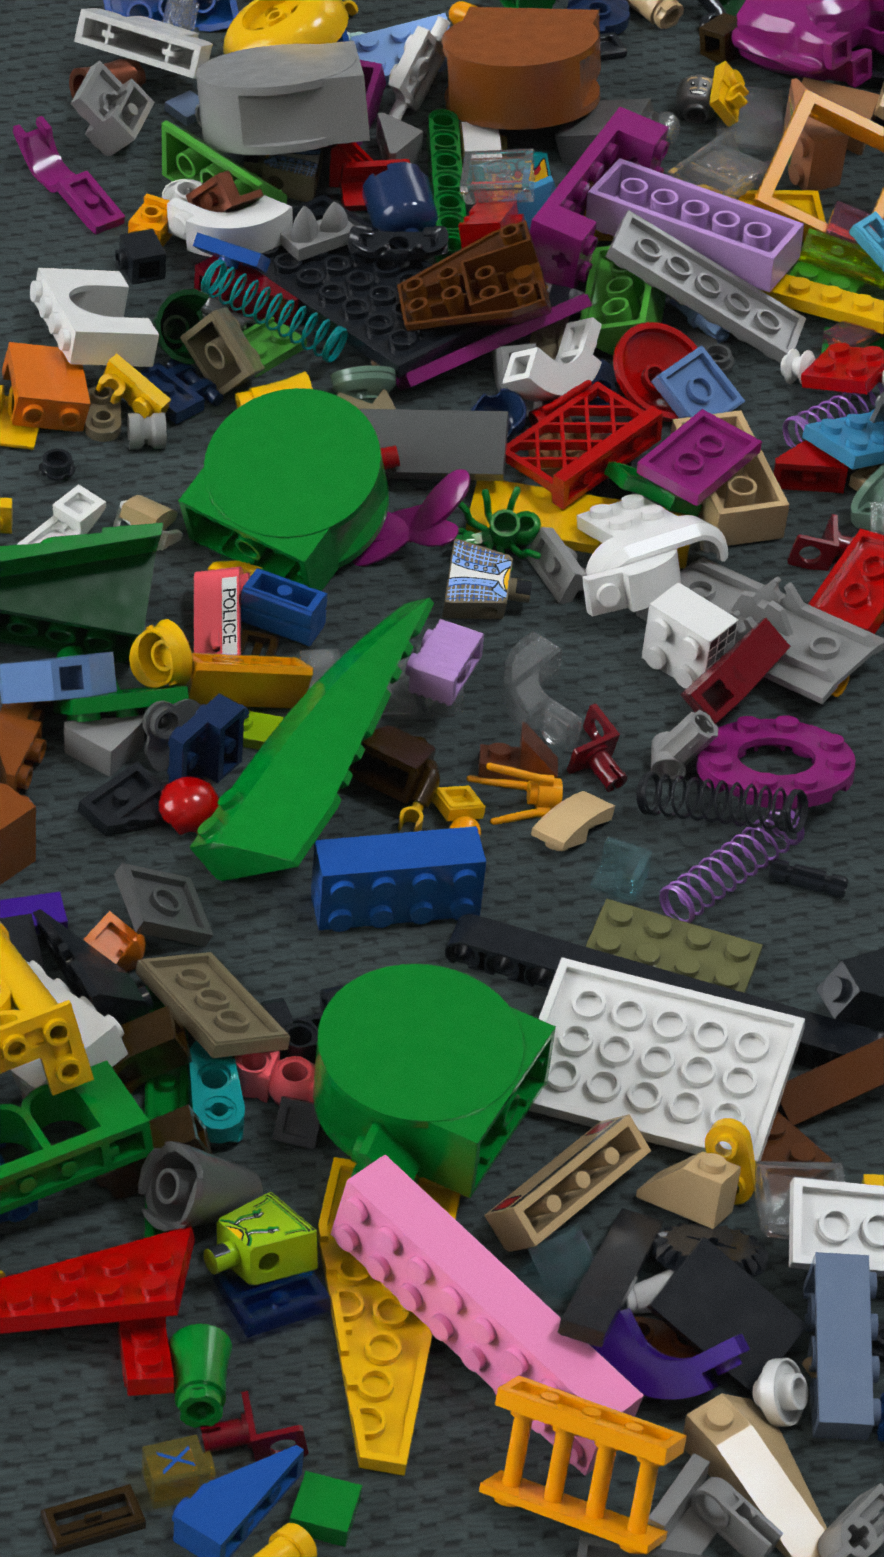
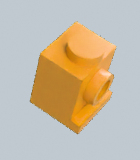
[128,194,172,247]

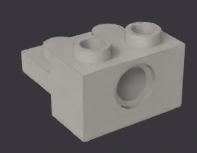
[70,61,155,156]

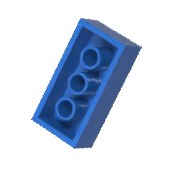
[311,826,486,932]

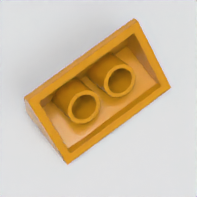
[185,653,313,708]

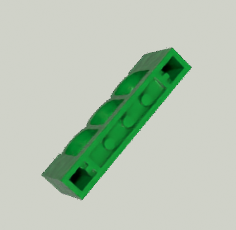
[0,1060,154,1214]

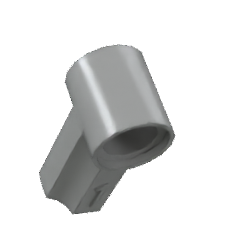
[651,710,718,782]

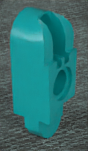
[187,1041,245,1143]

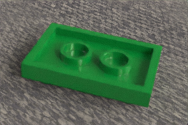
[53,685,189,722]

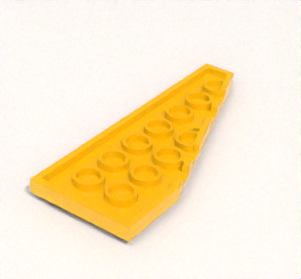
[317,1157,461,1476]

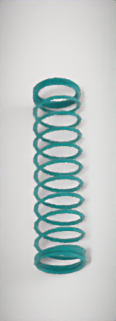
[201,259,348,363]

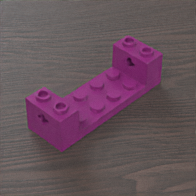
[530,107,670,289]

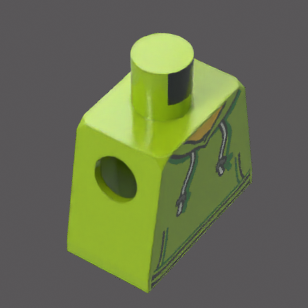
[203,1192,318,1285]

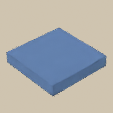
[651,345,745,418]

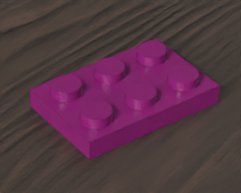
[636,409,762,506]

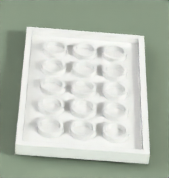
[529,957,805,1170]

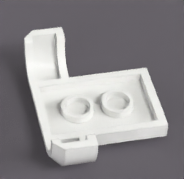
[576,494,728,575]

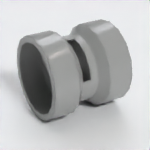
[127,413,167,450]

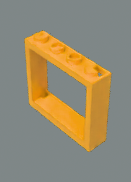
[751,89,884,265]

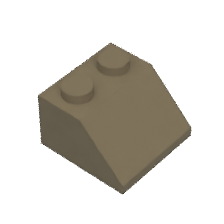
[180,307,265,395]

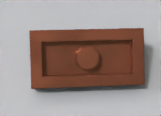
[186,170,264,212]

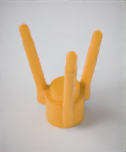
[466,762,563,825]

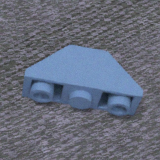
[0,652,117,704]

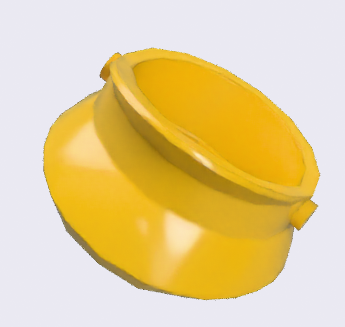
[129,619,193,688]

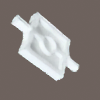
[388,16,451,120]

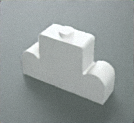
[74,8,213,79]

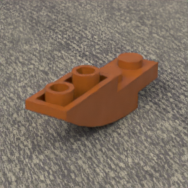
[0,701,53,793]

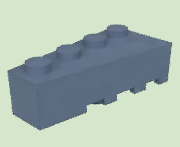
[803,1252,881,1440]

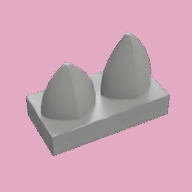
[281,202,354,261]
[527,527,587,604]

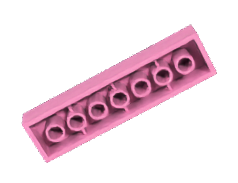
[331,1155,644,1476]

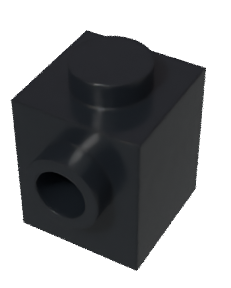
[115,229,166,285]

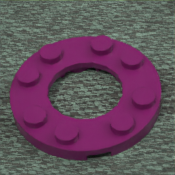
[696,715,856,809]

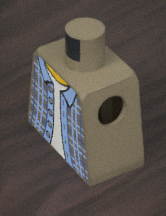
[244,147,324,202]
[442,539,532,619]

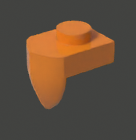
[83,911,146,972]

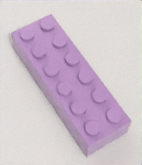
[586,158,804,293]

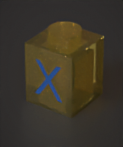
[141,1434,215,1509]

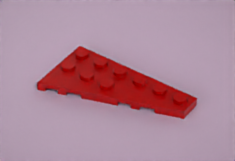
[0,1225,195,1334]

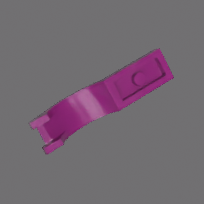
[13,116,125,235]

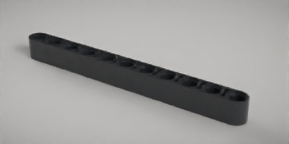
[445,914,884,1069]

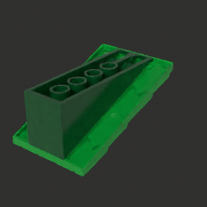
[0,523,163,664]

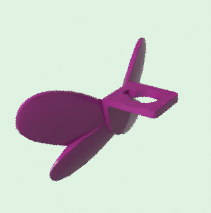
[353,469,470,566]

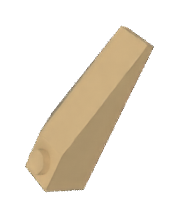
[683,1393,827,1557]

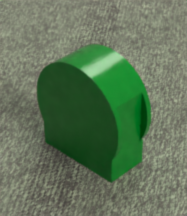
[178,388,389,591]
[313,964,556,1198]

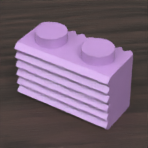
[405,619,484,706]

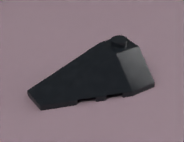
[33,909,155,1025]

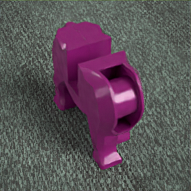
[731,0,884,88]

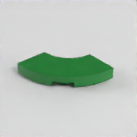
[604,461,703,517]

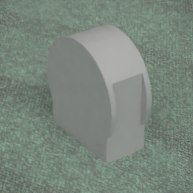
[196,41,370,155]

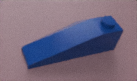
[103,0,239,32]

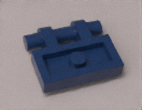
[139,358,224,424]

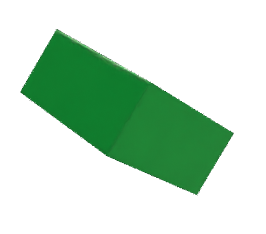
[289,1471,362,1547]

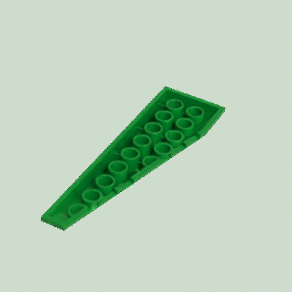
[189,597,434,881]

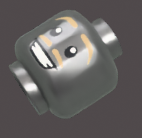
[676,74,716,123]

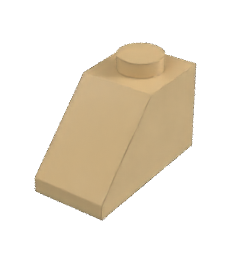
[636,1151,741,1229]

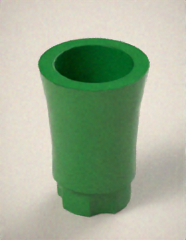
[169,1324,232,1428]

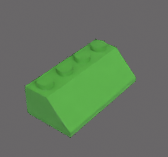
[161,120,287,208]
[579,246,667,356]

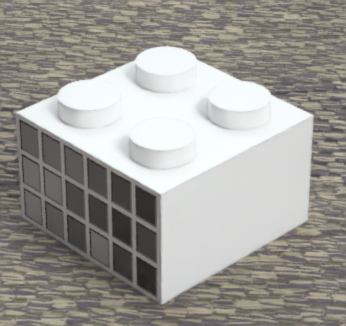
[641,582,739,688]

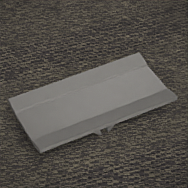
[636,557,884,705]

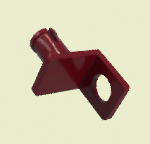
[787,514,854,571]
[567,703,628,792]
[200,1391,309,1462]

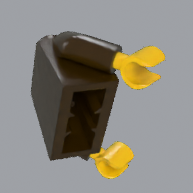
[338,726,440,832]

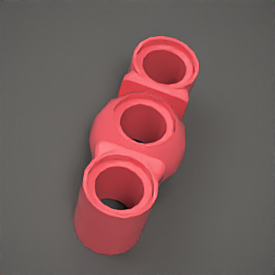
[235,1051,315,1106]

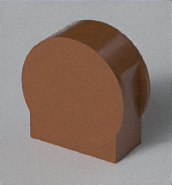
[442,7,601,130]

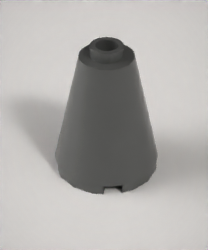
[138,1141,263,1232]

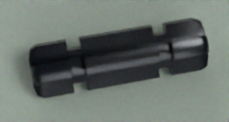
[769,859,848,897]

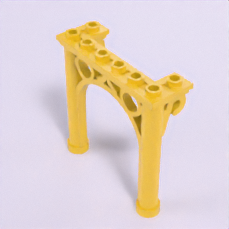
[0,921,94,1096]

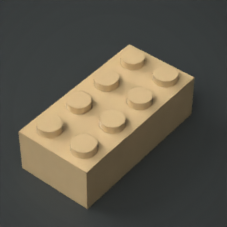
[670,410,789,546]

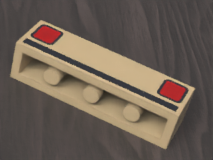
[484,1114,651,1252]

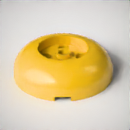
[223,0,349,54]

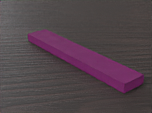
[396,293,592,391]

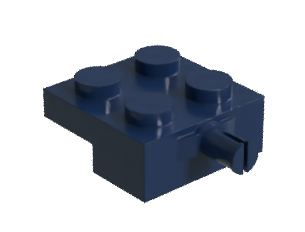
[167,693,249,784]

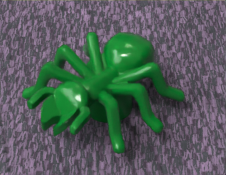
[451,486,541,572]

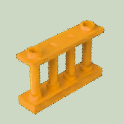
[479,1375,687,1554]

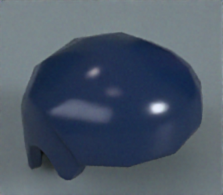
[471,388,527,443]

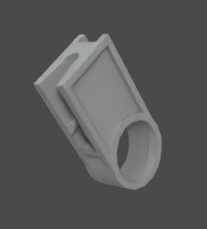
[691,1477,783,1557]

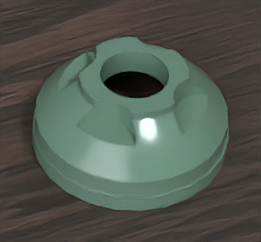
[331,366,396,404]

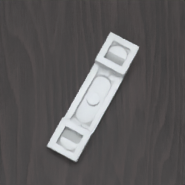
[17,484,106,545]

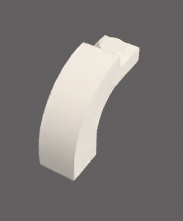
[167,195,293,257]
[502,317,602,402]
[582,549,681,616]

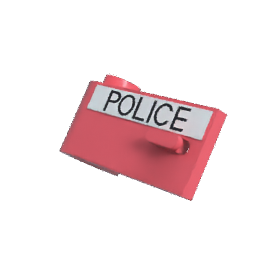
[194,566,251,655]

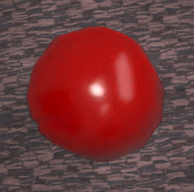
[158,777,219,835]

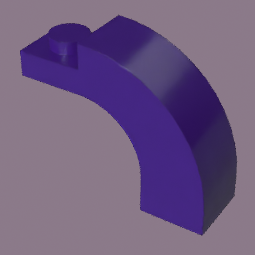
[589,1308,750,1399]

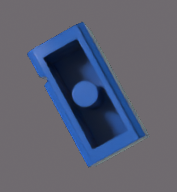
[241,568,328,646]

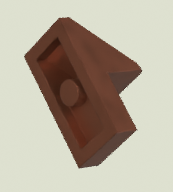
[478,721,558,781]

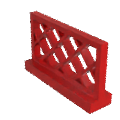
[505,381,663,509]

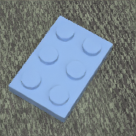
[351,13,450,86]

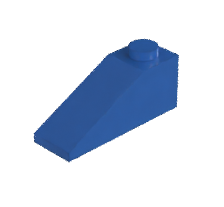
[172,1445,304,1557]

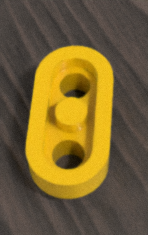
[705,1118,758,1205]

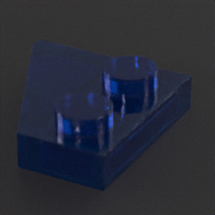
[213,1270,331,1338]

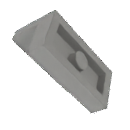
[648,1453,719,1555]

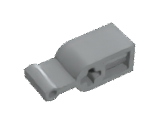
[818,1483,884,1557]

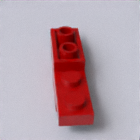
[118,1317,174,1396]

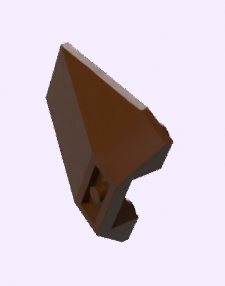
[397,220,553,331]

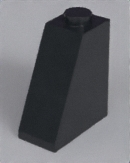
[817,948,884,1032]

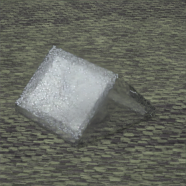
[460,149,534,205]

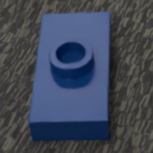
[193,232,271,273]

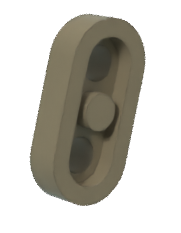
[85,386,121,442]

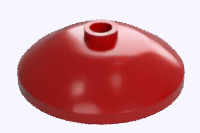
[613,322,698,422]

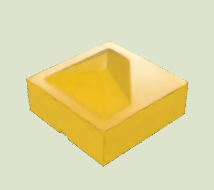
[432,785,486,821]

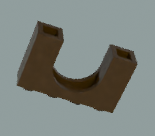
[85,1006,212,1199]

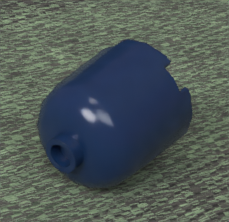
[362,162,438,248]

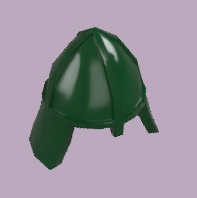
[152,289,209,364]

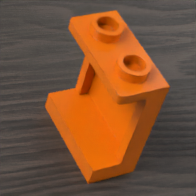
[2,342,91,432]

